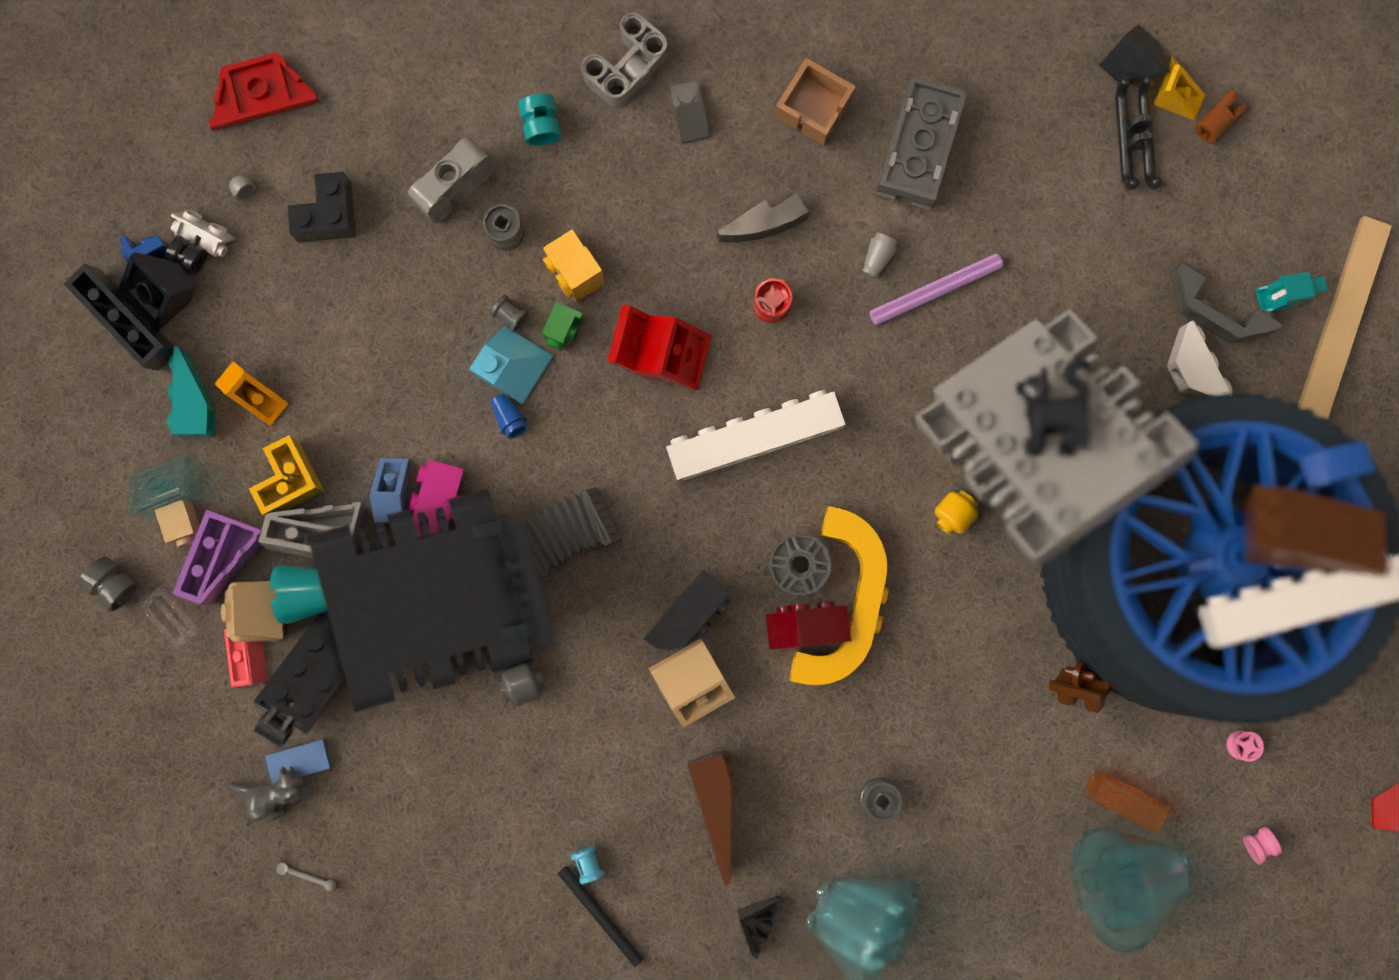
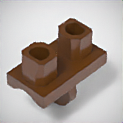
[1049,661,1113,713]

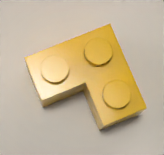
[543,229,605,302]
[249,435,324,516]

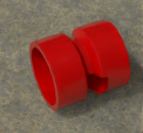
[753,278,793,324]

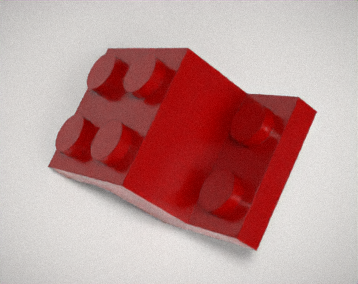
[607,305,712,391]

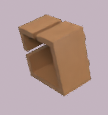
[774,58,856,146]

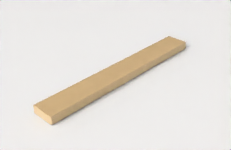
[1298,216,1392,419]

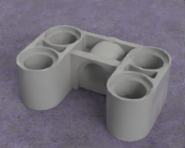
[581,13,668,108]
[408,136,494,224]

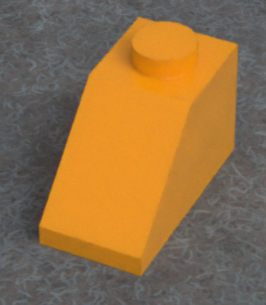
[215,361,289,426]

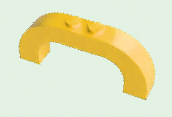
[789,506,889,685]

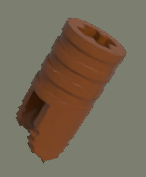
[1195,89,1247,144]

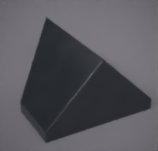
[1099,24,1170,82]
[737,896,784,959]

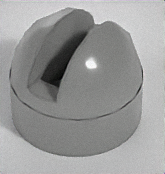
[229,175,256,201]

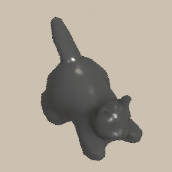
[227,766,313,821]

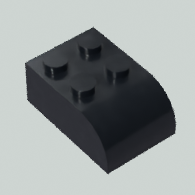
[644,570,731,650]

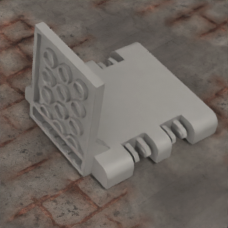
[915,309,1198,566]

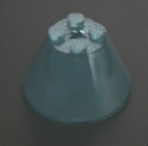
[1070,827,1191,953]
[806,877,920,980]

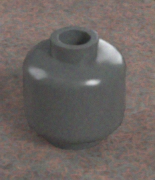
[498,663,544,706]

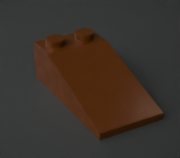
[1245,486,1387,577]
[688,750,735,886]

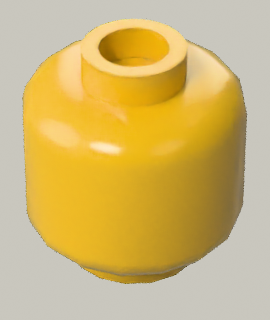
[935,490,979,535]

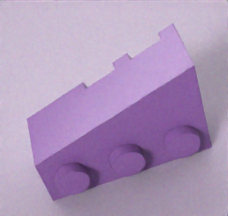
[172,510,262,605]

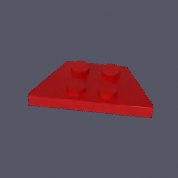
[208,52,319,131]

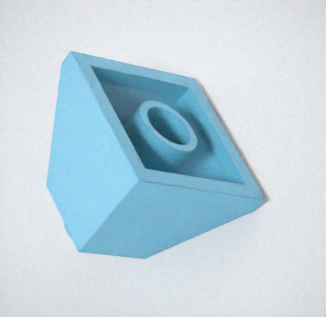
[469,326,553,405]

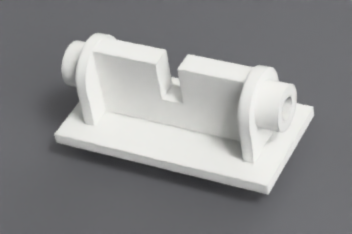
[171,210,236,257]

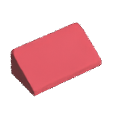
[224,629,268,688]

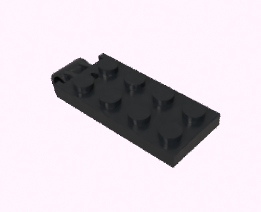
[254,611,346,748]

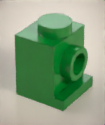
[541,302,585,351]

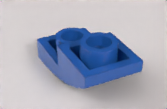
[1298,441,1376,490]

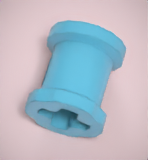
[570,845,605,884]

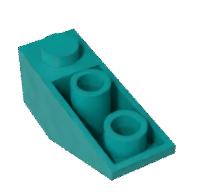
[167,346,216,438]

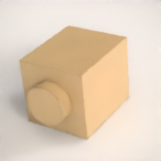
[154,500,200,548]

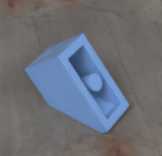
[370,458,409,523]

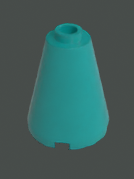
[270,565,327,624]

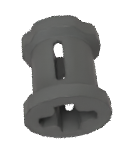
[490,294,528,333]

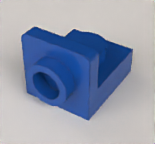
[119,235,169,262]

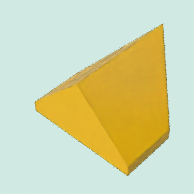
[1153,55,1205,120]

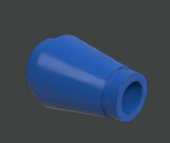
[490,394,528,439]

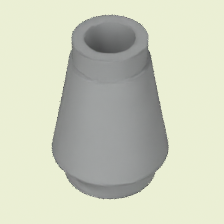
[862,232,898,278]

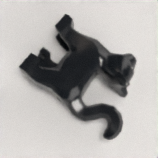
[1016,358,1091,457]

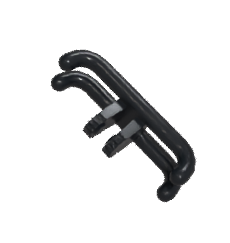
[1115,75,1162,191]

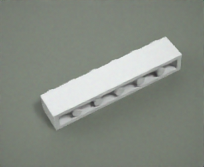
[666,390,845,483]
[1198,552,1399,647]

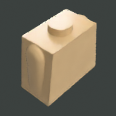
[221,581,283,642]

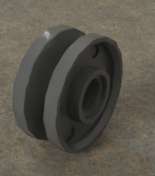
[768,534,832,596]

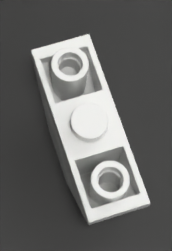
[1167,320,1232,399]

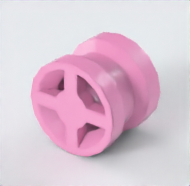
[1226,730,1264,762]
[1243,826,1282,865]

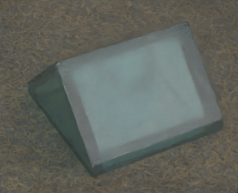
[128,455,201,518]

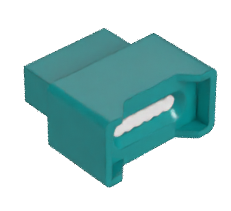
[1255,272,1328,313]

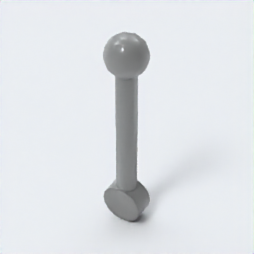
[276,862,336,891]

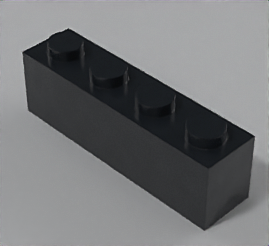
[64,263,174,371]

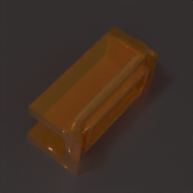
[1086,771,1173,834]

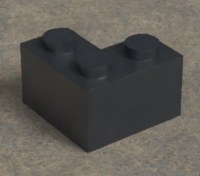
[288,171,356,243]

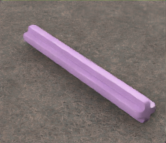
[869,254,1003,325]

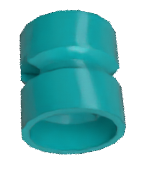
[518,93,562,146]

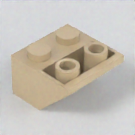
[649,638,735,728]

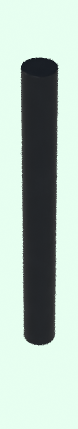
[557,866,643,967]

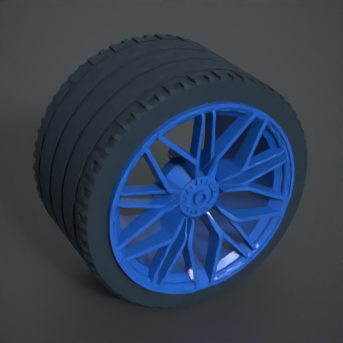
[1040,393,1399,724]

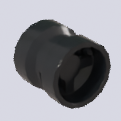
[165,235,208,275]

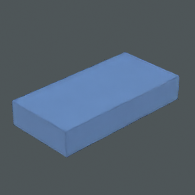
[265,739,332,783]

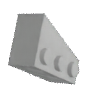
[258,502,367,558]

